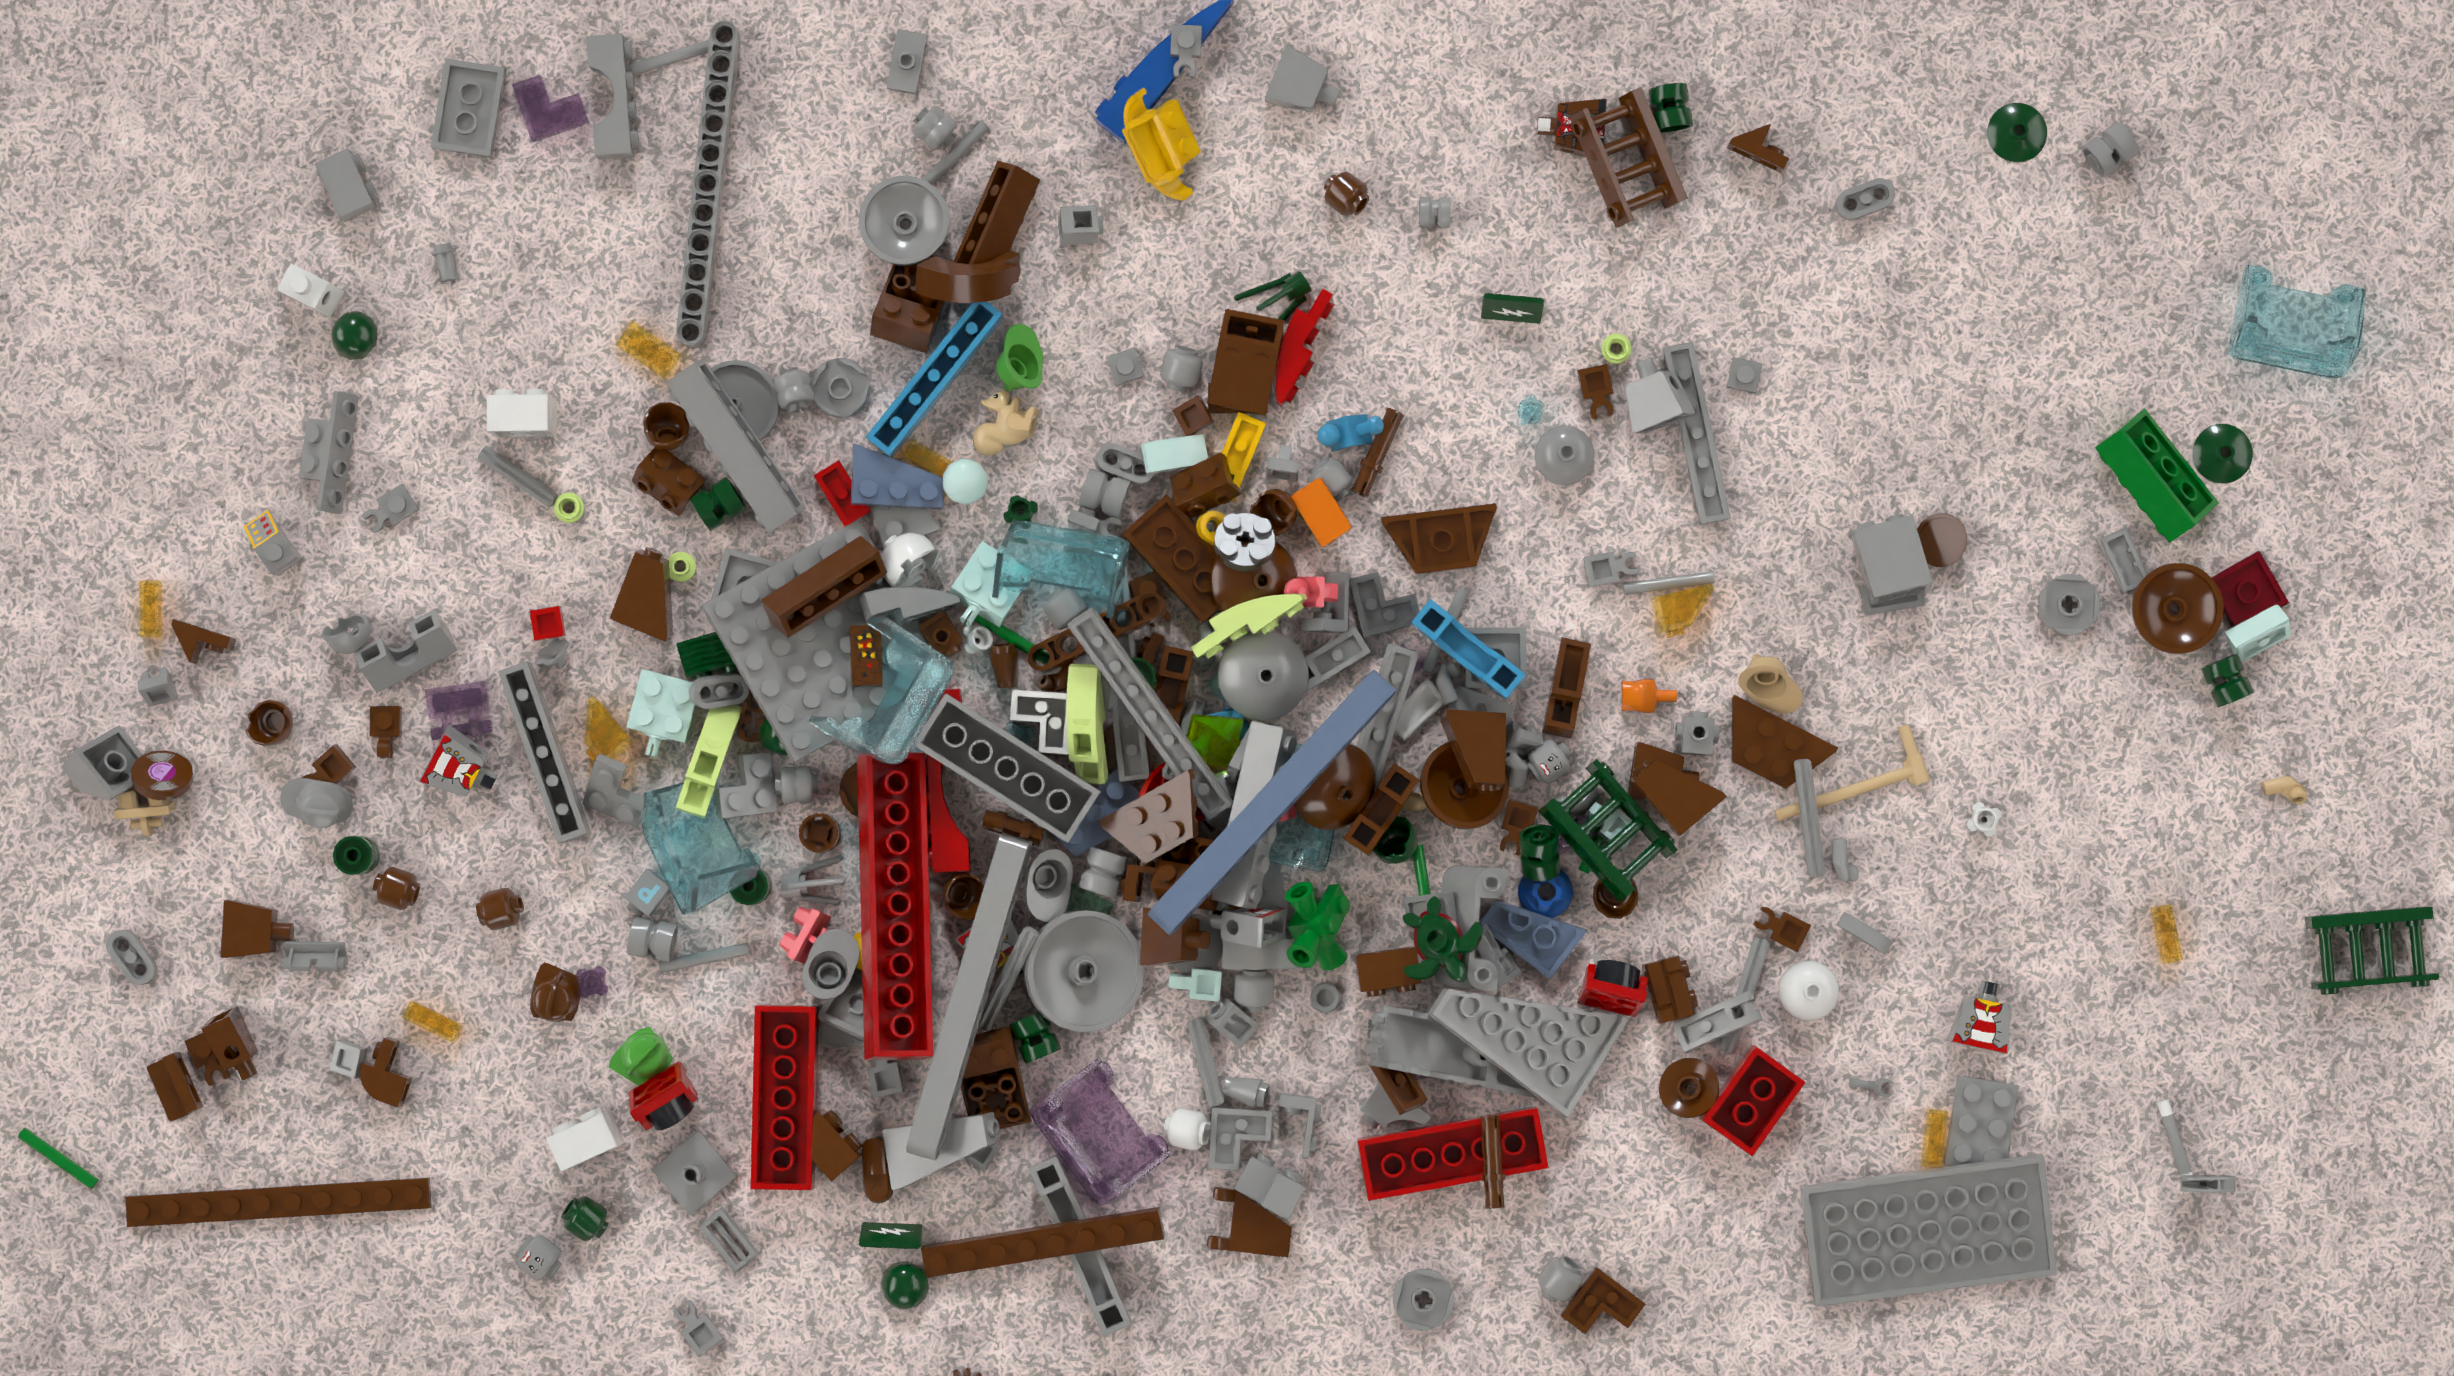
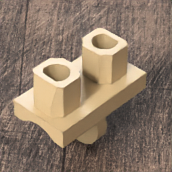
[114,789,175,837]

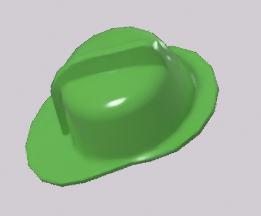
[996,324,1043,391]
[609,1027,673,1085]

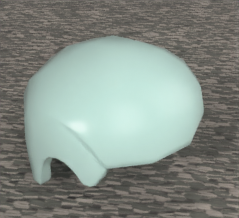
[943,458,988,504]

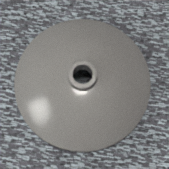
[859,176,950,266]
[1218,631,1309,721]

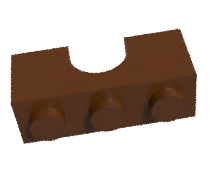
[1145,645,1194,735]
[1343,763,1420,856]

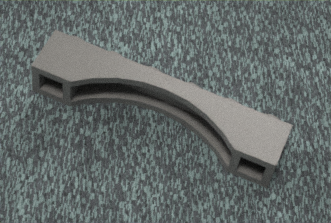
[1029,1154,1132,1337]

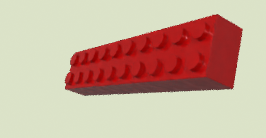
[857,752,933,1060]

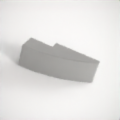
[858,587,960,625]
[1222,935,1313,970]

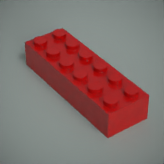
[750,1004,819,1190]
[1357,1106,1549,1201]

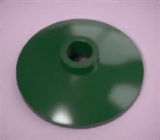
[1987,103,2047,162]
[2192,424,2253,484]

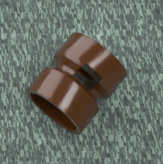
[799,813,841,853]

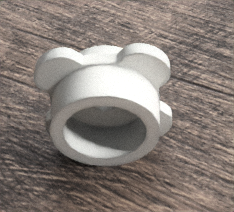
[963,626,993,656]
[1967,802,2001,837]

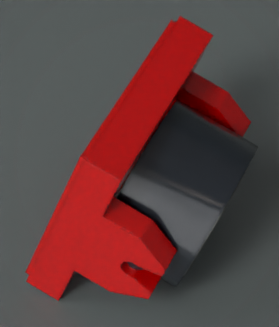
[1577,960,1648,1017]
[629,1062,698,1131]

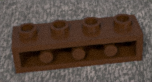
[953,160,1040,264]
[761,536,887,638]

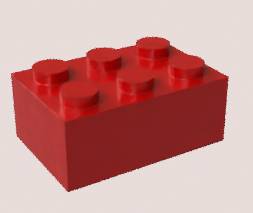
[1699,1045,1806,1157]

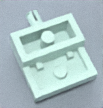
[949,541,1033,627]
[626,669,696,757]

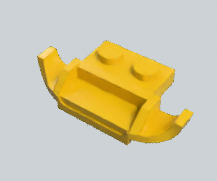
[1122,88,1201,201]

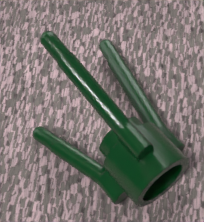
[1234,271,1312,320]

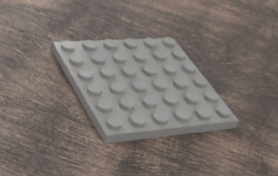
[701,519,950,764]

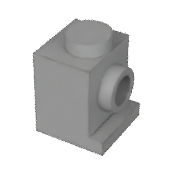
[1058,205,1104,248]

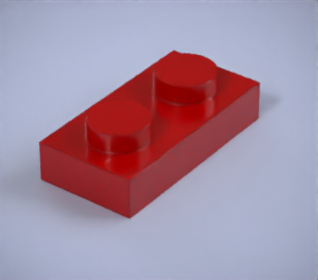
[814,460,871,527]

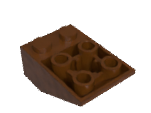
[870,256,946,354]
[1207,308,1285,416]
[960,1026,1032,1129]

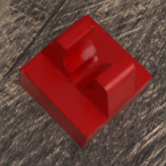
[529,606,566,641]

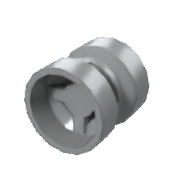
[1419,197,1450,228]

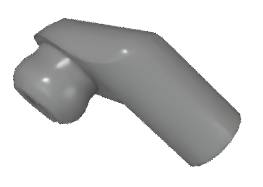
[1505,749,1529,788]
[1556,789,1601,816]
[1832,839,1859,883]

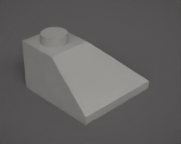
[61,725,143,801]

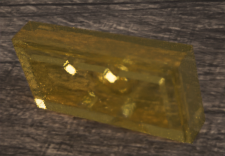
[615,320,683,380]

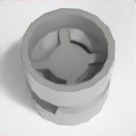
[2081,122,2140,178]
[1078,468,1131,519]
[1078,847,1128,899]
[627,916,678,963]

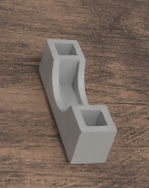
[586,33,639,160]

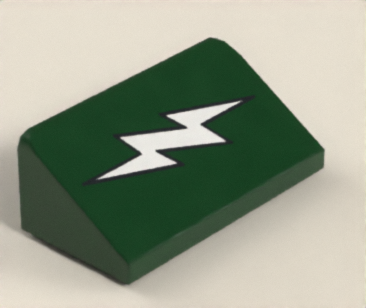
[1481,293,1544,324]
[859,1222,923,1249]

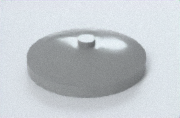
[1024,910,1144,1032]

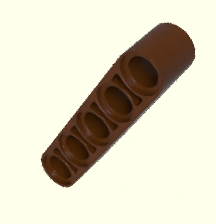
[1027,592,1168,672]

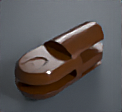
[862,1136,893,1204]

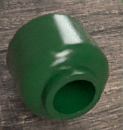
[561,1196,609,1241]

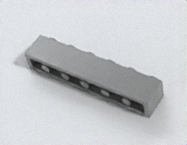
[666,358,806,533]
[498,661,592,843]
[1211,721,1297,910]

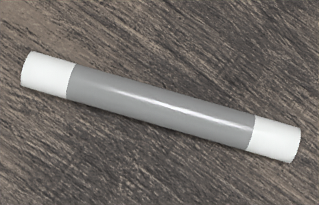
[2157,1099,2193,1177]

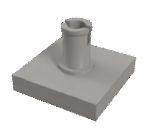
[652,1130,738,1216]

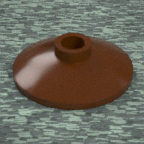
[1659,1058,1719,1118]

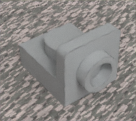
[1206,997,1260,1049]

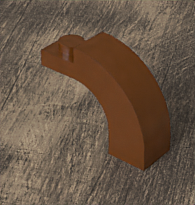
[916,250,1021,303]

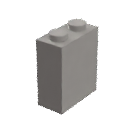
[1852,514,1933,606]

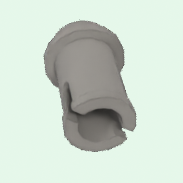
[431,243,459,282]

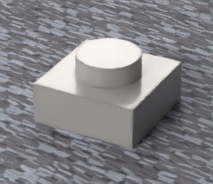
[1106,347,1145,386]
[1726,357,1763,394]
[330,1040,368,1079]

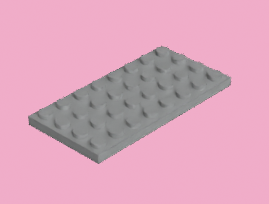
[1800,1154,2057,1307]

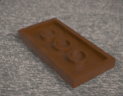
[1121,494,1219,625]

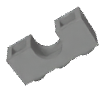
[355,609,457,693]

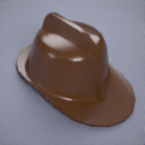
[530,962,584,1022]

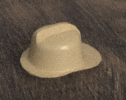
[1738,653,1803,714]

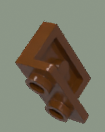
[632,447,706,516]
[1170,452,1241,518]

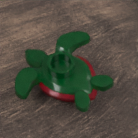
[1402,896,1484,982]

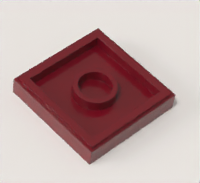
[2211,551,2289,628]

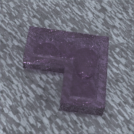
[512,75,590,143]

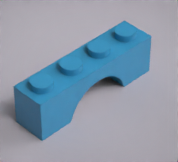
[1410,599,1526,700]

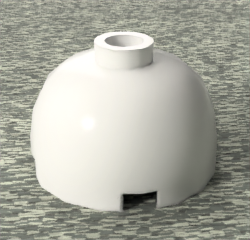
[881,533,940,587]
[1778,961,1839,1021]

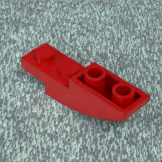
[1275,289,1335,407]

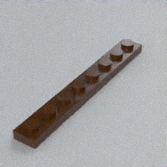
[921,1207,1165,1278]

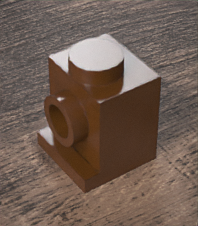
[918,610,964,659]

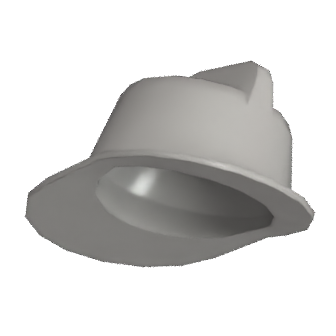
[280,778,353,829]
[1025,849,1073,922]
[802,929,860,1000]

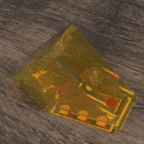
[1651,584,1714,638]
[584,696,635,762]

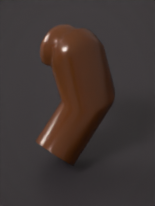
[1037,661,1076,693]

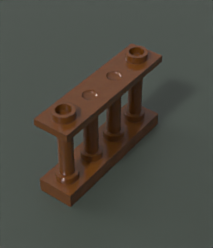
[1569,87,1688,228]

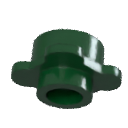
[1003,495,1038,529]

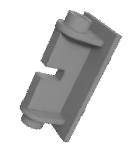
[282,942,348,972]

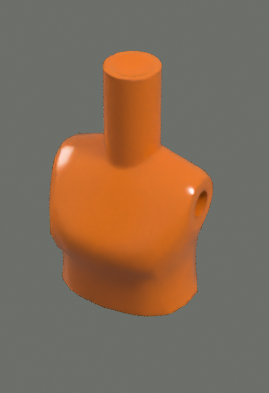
[1621,679,1677,713]

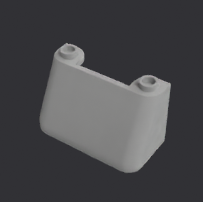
[1435,865,1508,992]

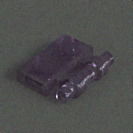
[425,681,493,740]

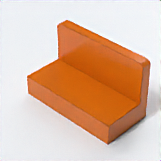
[1290,478,1352,547]

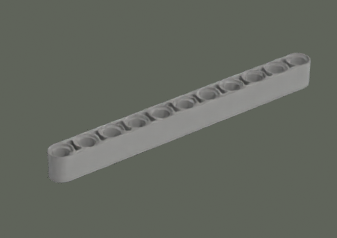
[676,20,740,349]
[906,833,1032,1161]

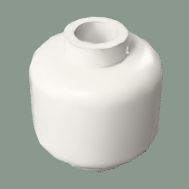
[1164,1108,1211,1151]

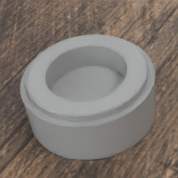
[1310,982,1341,1013]

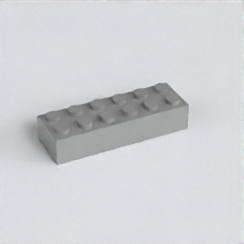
[913,693,1101,843]

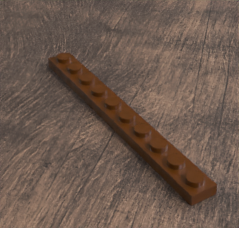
[125,1177,432,1227]

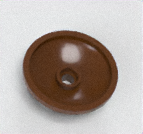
[1210,537,1298,612]
[2132,563,2224,654]
[1420,742,1509,830]
[1294,743,1376,830]

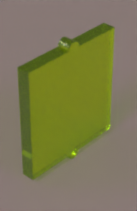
[1185,714,1243,766]

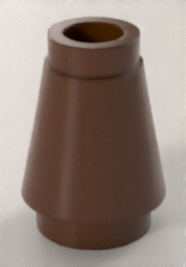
[988,643,1018,688]

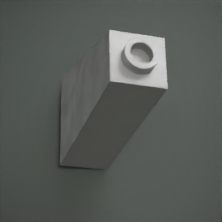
[882,1112,1000,1190]

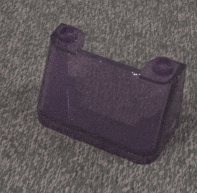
[1030,1057,1172,1206]

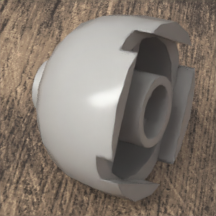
[1534,425,1595,486]

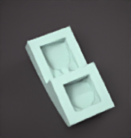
[1141,434,1208,474]

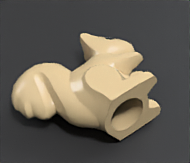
[973,390,1039,456]

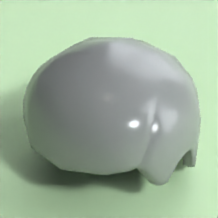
[321,614,371,654]

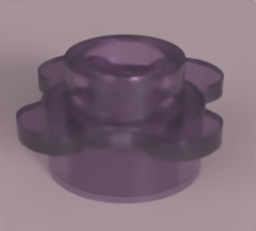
[576,966,608,998]

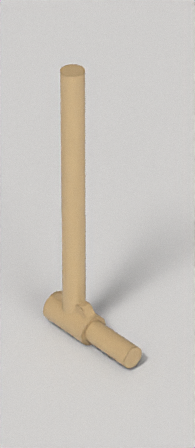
[1775,724,1931,821]

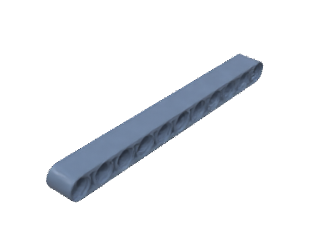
[1147,670,1397,936]

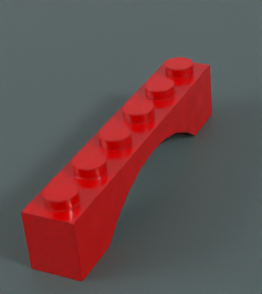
[918,689,971,873]

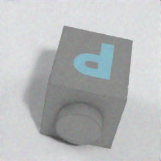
[624,869,673,917]

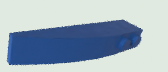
[1095,0,1234,145]

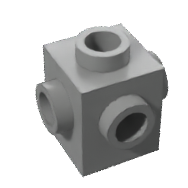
[1675,711,1720,756]

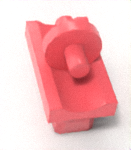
[1284,577,1338,607]
[779,907,831,964]

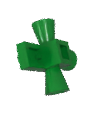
[1285,882,1351,970]

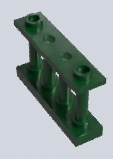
[1538,759,1678,901]
[2305,906,2439,995]

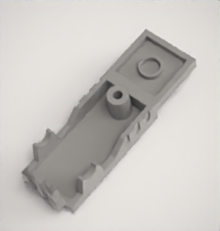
[1366,1005,1537,1098]

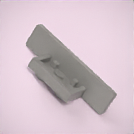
[298,391,359,514]

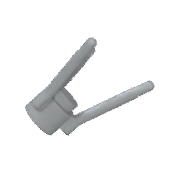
[781,855,846,905]

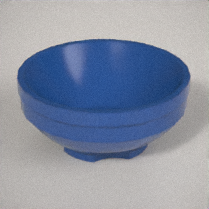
[1518,869,1573,918]

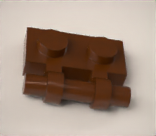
[982,809,1044,847]

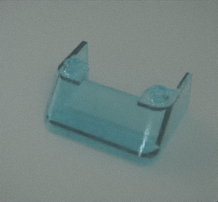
[992,521,1130,618]
[808,617,954,764]

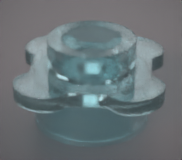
[1518,395,1543,426]
[1005,721,1035,747]

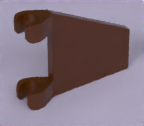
[1207,1187,1292,1258]

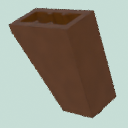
[609,547,673,642]
[1441,709,1506,794]
[1631,760,1727,836]

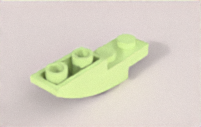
[1191,594,1308,659]
[1067,664,1109,784]
[676,705,743,819]

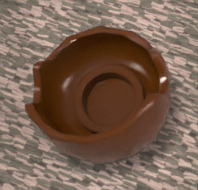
[643,402,689,451]
[1250,489,1297,537]
[245,699,293,746]
[942,873,984,921]
[1593,878,1639,919]

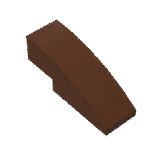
[1541,637,1591,739]

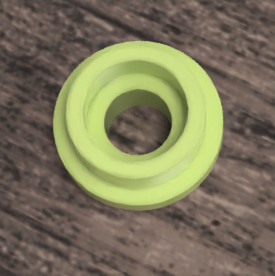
[1601,334,1632,364]
[554,493,584,523]
[668,552,696,582]

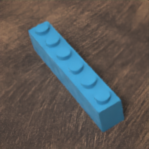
[866,302,1004,458]

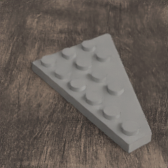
[1427,988,1629,1118]

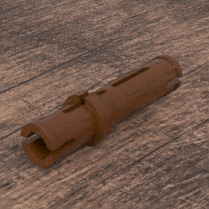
[1351,408,1404,498]
[1480,1115,1506,1209]

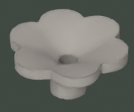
[536,639,569,669]

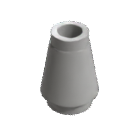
[1223,1076,1270,1108]

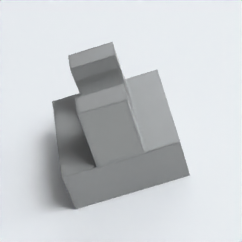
[1266,445,1299,481]
[137,667,178,707]
[1506,721,1544,760]

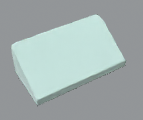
[2226,605,2291,663]

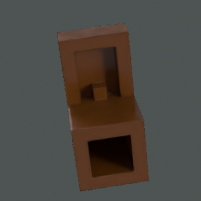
[360,1037,413,1108]

